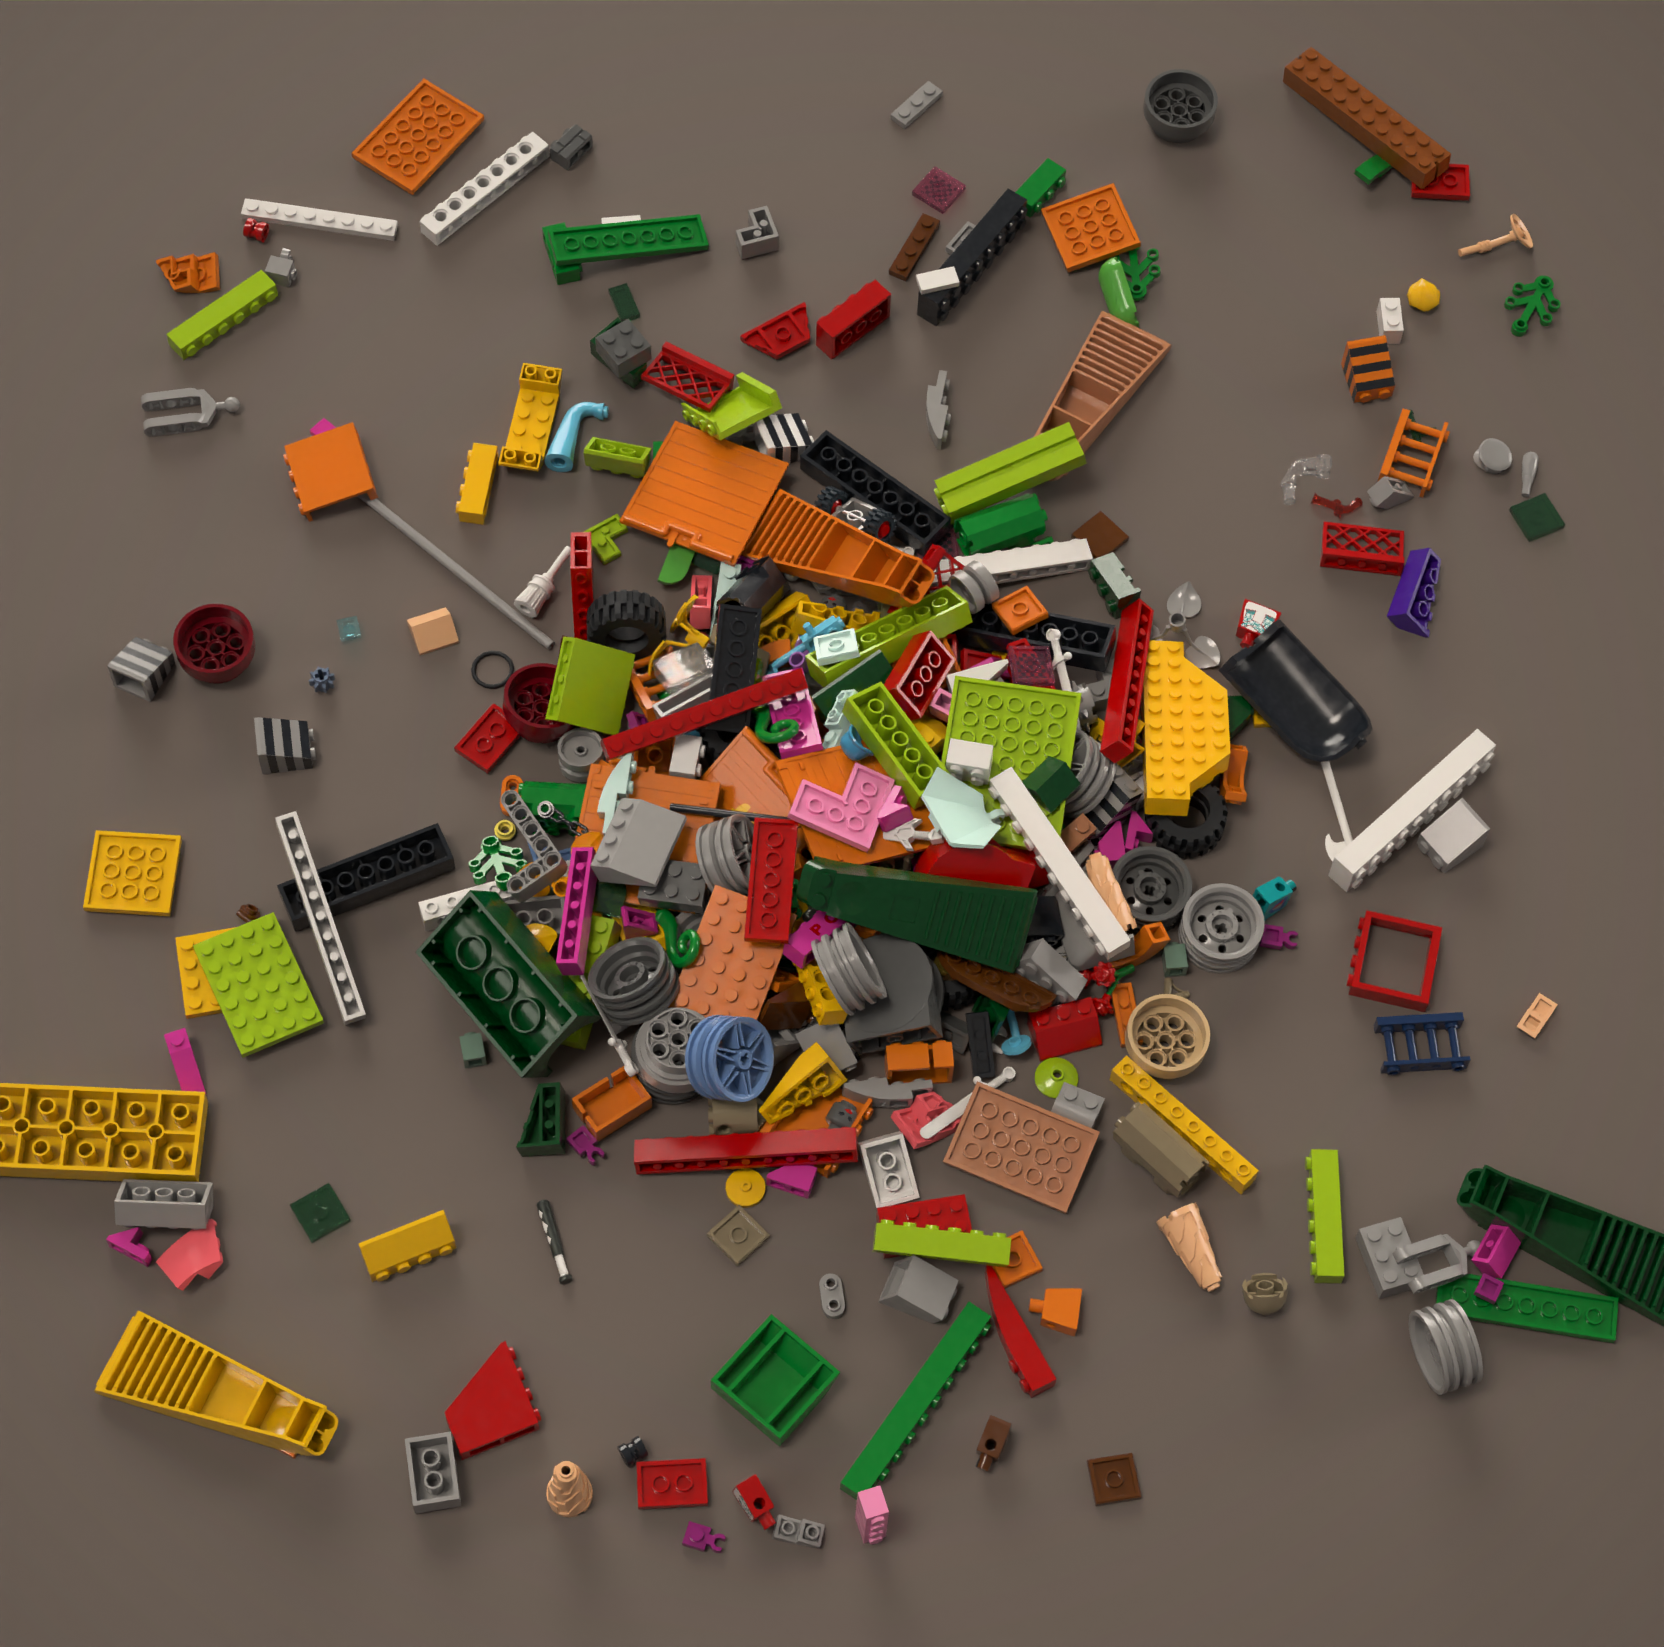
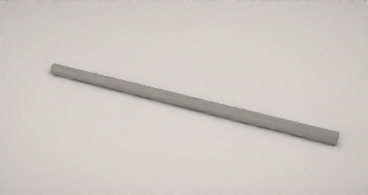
[357,493,555,650]

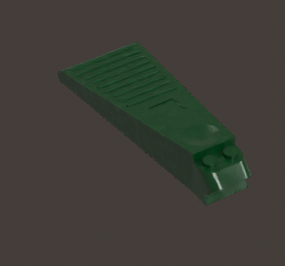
[796,856,1038,973]
[1456,1165,1664,1326]

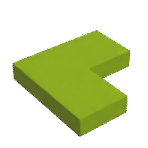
[584,514,628,565]

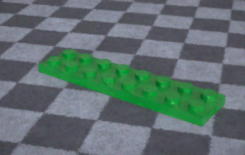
[548,214,709,266]
[1435,1269,1619,1343]

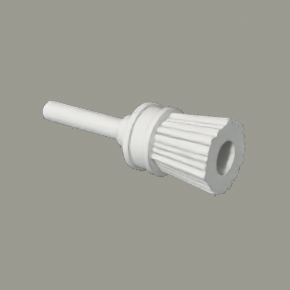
[514,546,571,619]

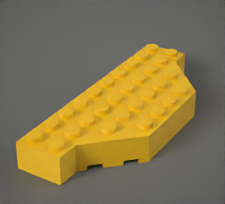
[1141,640,1230,816]

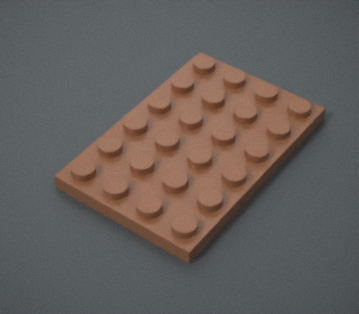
[943,1081,1100,1214]

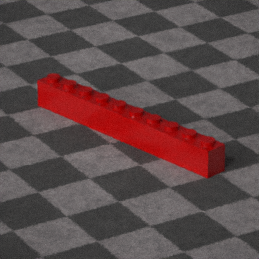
[1100,598,1154,763]
[600,668,809,762]
[634,1127,858,1174]

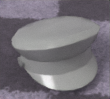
[1473,438,1513,474]

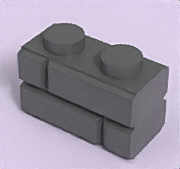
[550,124,593,170]

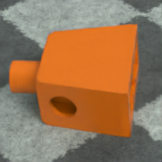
[1028,1288,1082,1336]

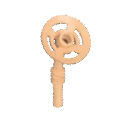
[1458,214,1533,257]

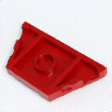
[740,302,810,360]

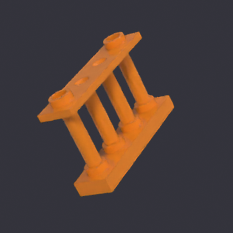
[1377,408,1450,498]
[629,646,689,722]

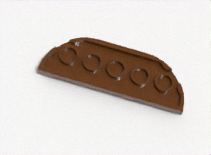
[936,949,1057,1012]

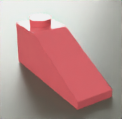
[690,575,712,630]

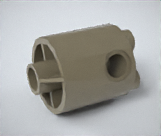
[708,1096,766,1135]

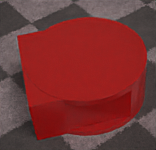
[914,838,1036,888]

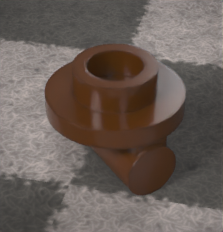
[236,904,261,923]

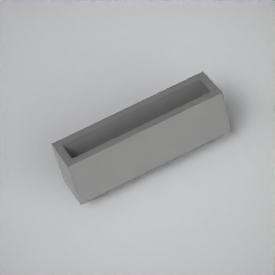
[652,673,712,719]

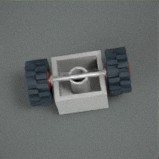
[814,486,897,543]

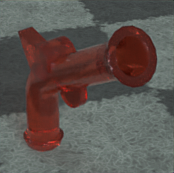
[1311,493,1363,519]

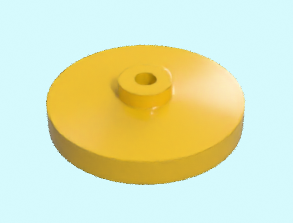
[726,1168,766,1208]

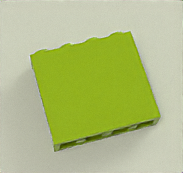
[681,372,782,440]
[546,637,635,736]

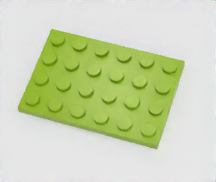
[193,912,324,1058]

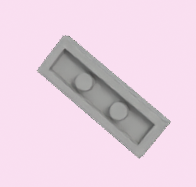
[890,81,943,129]

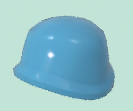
[840,724,874,762]

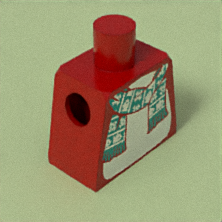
[1236,599,1281,649]
[732,1474,776,1530]

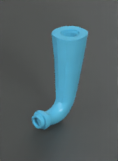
[544,402,609,472]

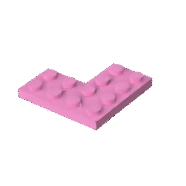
[787,763,895,852]

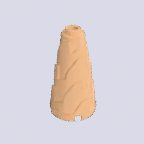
[1085,852,1137,931]
[1156,1202,1222,1292]
[546,1461,593,1518]

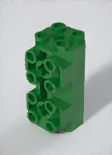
[954,493,1048,557]
[518,781,587,837]

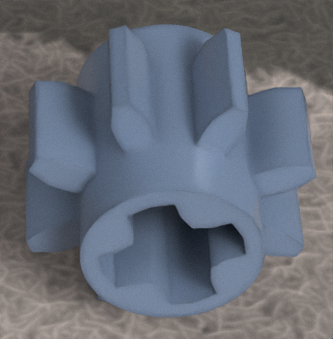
[309,666,335,693]

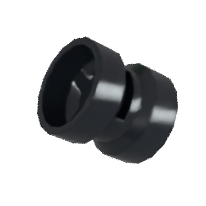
[617,1436,648,1467]

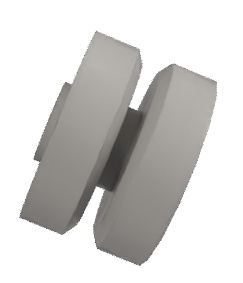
[949,560,1000,614]
[557,728,604,783]

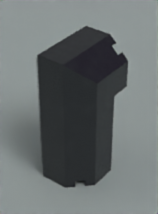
[715,555,791,620]

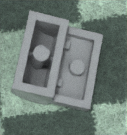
[1051,1082,1105,1129]

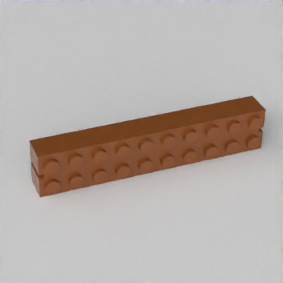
[1283,47,1451,189]

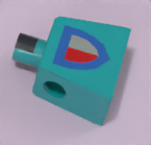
[1252,876,1297,921]

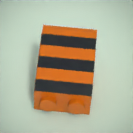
[1341,335,1395,403]

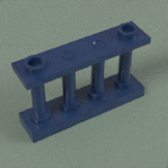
[1373,1012,1471,1075]

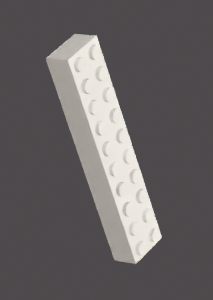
[1328,729,1496,892]

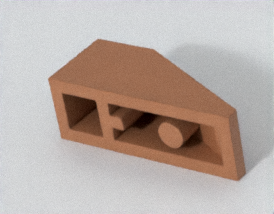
[1060,813,1097,854]

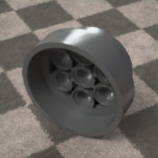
[1143,69,1218,143]

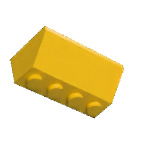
[758,591,811,649]
[358,1210,456,1282]

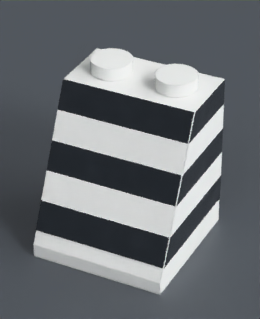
[753,413,814,464]

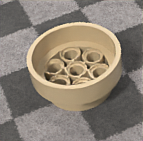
[1125,994,1210,1079]

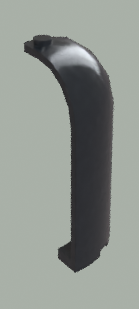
[1218,620,1372,762]

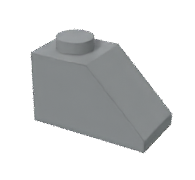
[1367,476,1414,509]

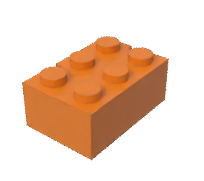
[884,1040,954,1085]
[572,1065,652,1142]

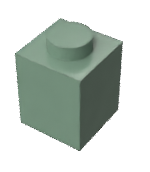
[1161,942,1188,977]
[459,1032,487,1069]

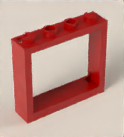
[1346,910,1442,1012]

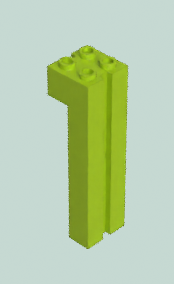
[934,422,1087,527]

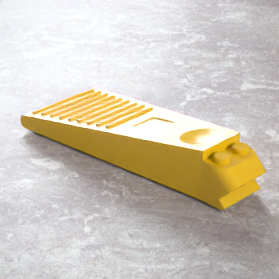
[94,1310,338,1456]

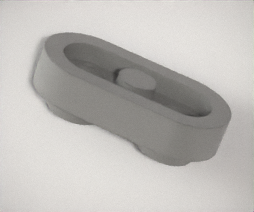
[819,1273,845,1319]

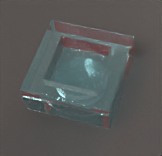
[336,616,361,642]

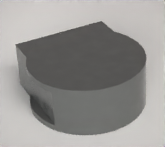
[844,934,945,1055]

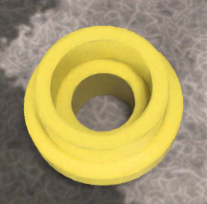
[494,820,516,841]

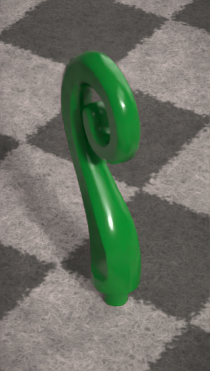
[751,705,800,743]
[655,909,700,968]

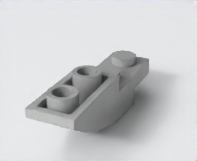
[926,370,951,450]
[842,1076,933,1108]

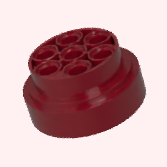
[173,604,256,684]
[503,663,576,743]

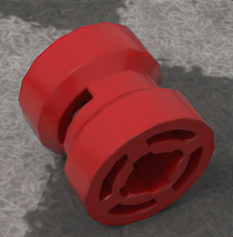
[243,218,269,242]

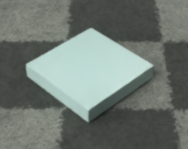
[813,628,860,666]

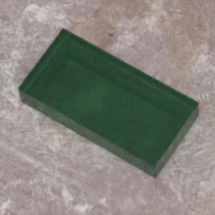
[608,283,640,322]

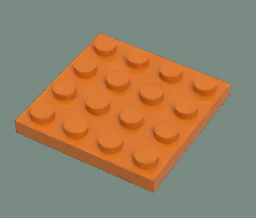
[1041,183,1141,273]

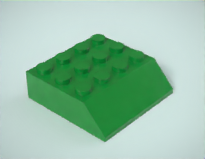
[711,1314,840,1447]

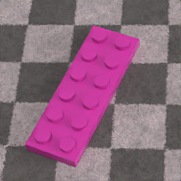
[762,667,823,759]

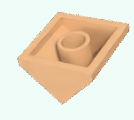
[407,607,459,655]

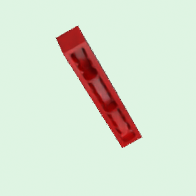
[985,1265,1057,1398]

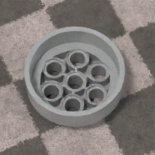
[635,1007,706,1093]

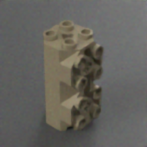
[1112,1101,1210,1198]

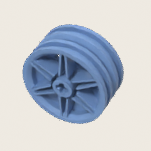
[685,1015,774,1102]

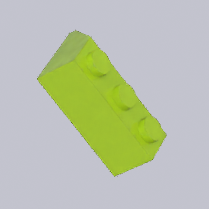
[583,437,651,478]

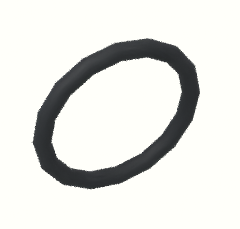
[471,651,514,689]

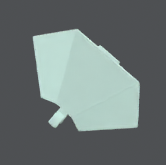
[921,767,1005,849]

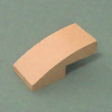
[1516,993,1558,1039]

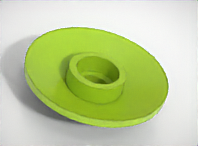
[1035,1057,1078,1099]

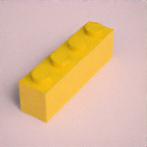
[456,443,499,525]

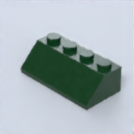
[811,649,893,730]

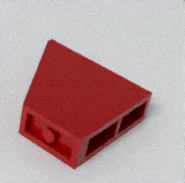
[570,532,594,640]
[444,1341,542,1460]

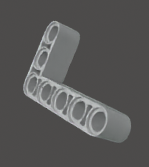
[501,790,567,902]

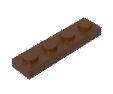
[889,213,940,282]

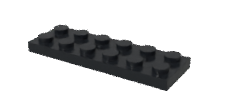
[706,604,762,734]

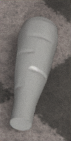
[1522,451,1539,497]

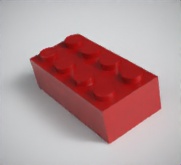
[816,279,891,360]
[884,630,956,721]
[876,1194,972,1259]

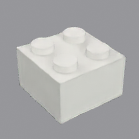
[946,738,993,786]

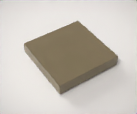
[707,1205,770,1267]

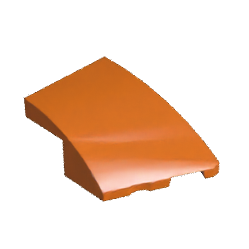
[156,252,220,293]

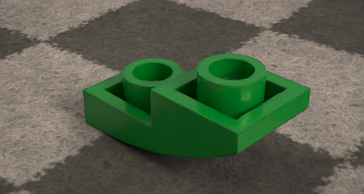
[1354,155,1392,185]

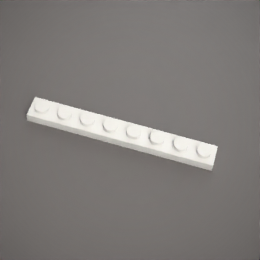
[241,198,398,241]

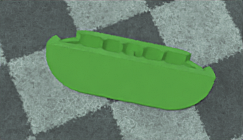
[1098,257,1139,328]
[657,543,695,585]

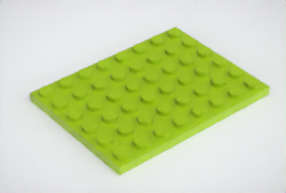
[941,676,1082,851]

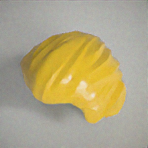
[1407,278,1440,312]

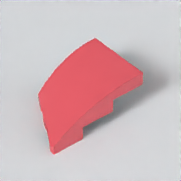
[891,1091,963,1149]
[156,1218,223,1291]

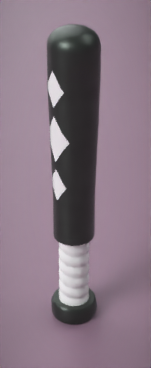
[537,1199,573,1284]

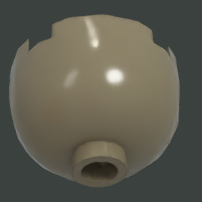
[1242,1273,1288,1315]

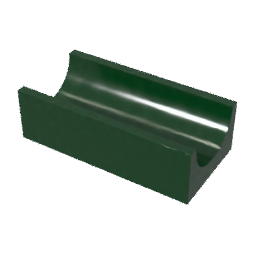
[416,890,601,1078]

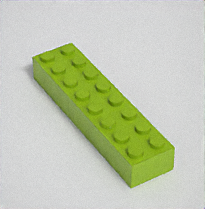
[805,586,972,688]

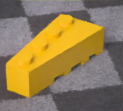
[790,601,880,635]

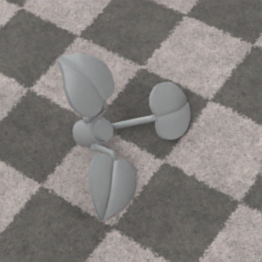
[1150,581,1220,669]

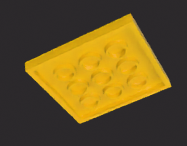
[83,830,182,916]
[175,927,236,1019]

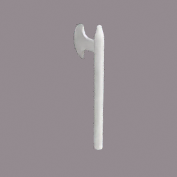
[1321,761,1353,861]

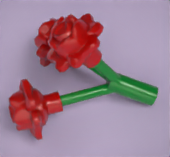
[1077,961,1135,1016]

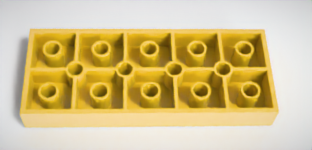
[0,1083,208,1182]

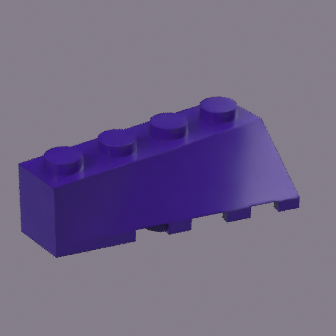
[1387,548,1441,638]

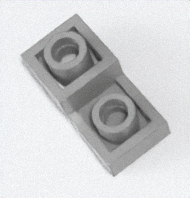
[772,1514,825,1548]

